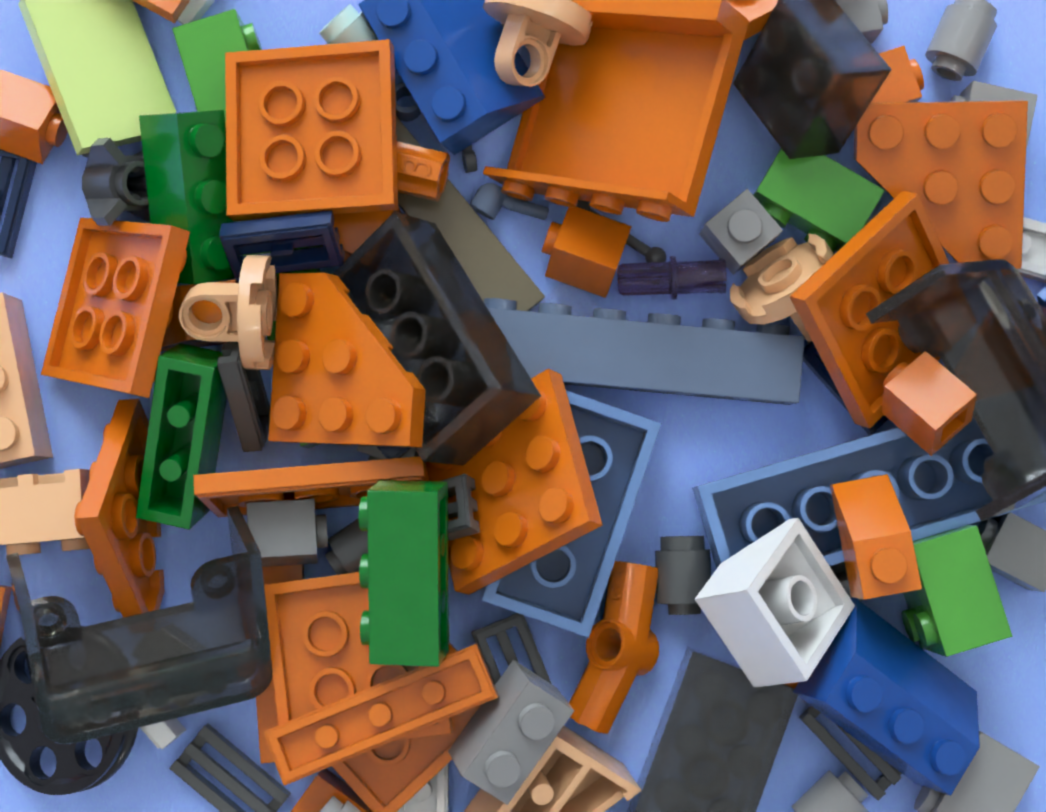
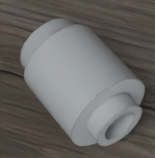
[925,0,997,81]
[791,770,869,812]

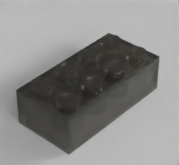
[333,212,541,466]
[627,646,798,812]

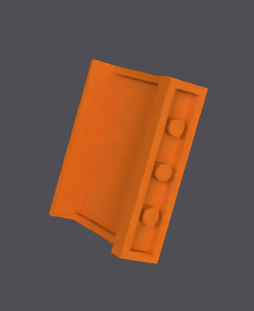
[483,0,749,222]

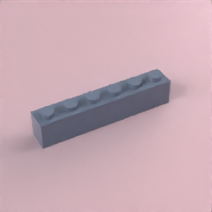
[466,298,805,405]

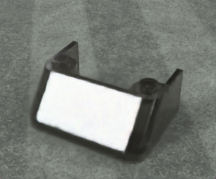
[866,259,1046,521]
[6,506,273,744]

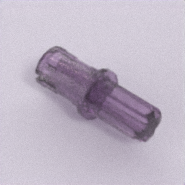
[617,256,727,300]

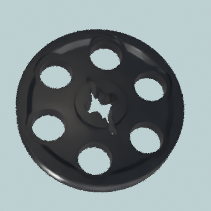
[0,624,140,795]

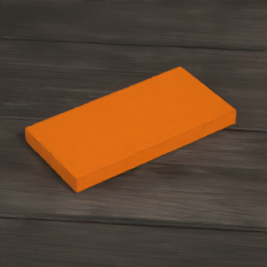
[193,456,430,518]

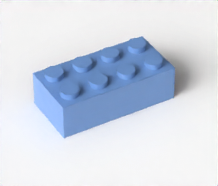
[481,390,662,638]

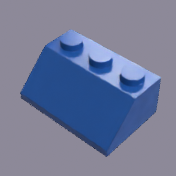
[358,0,546,155]
[793,598,980,796]

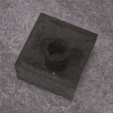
[733,0,892,159]

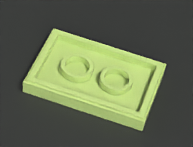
[18,0,177,155]

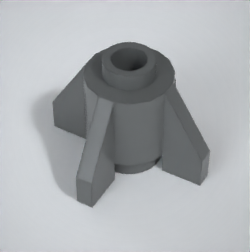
[82,138,150,226]

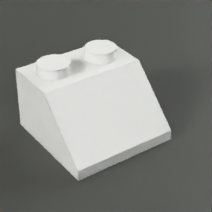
[695,518,855,687]

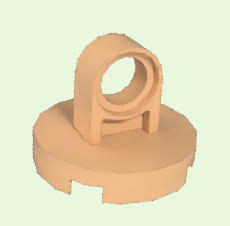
[483,0,593,87]
[730,234,834,343]
[178,255,278,370]

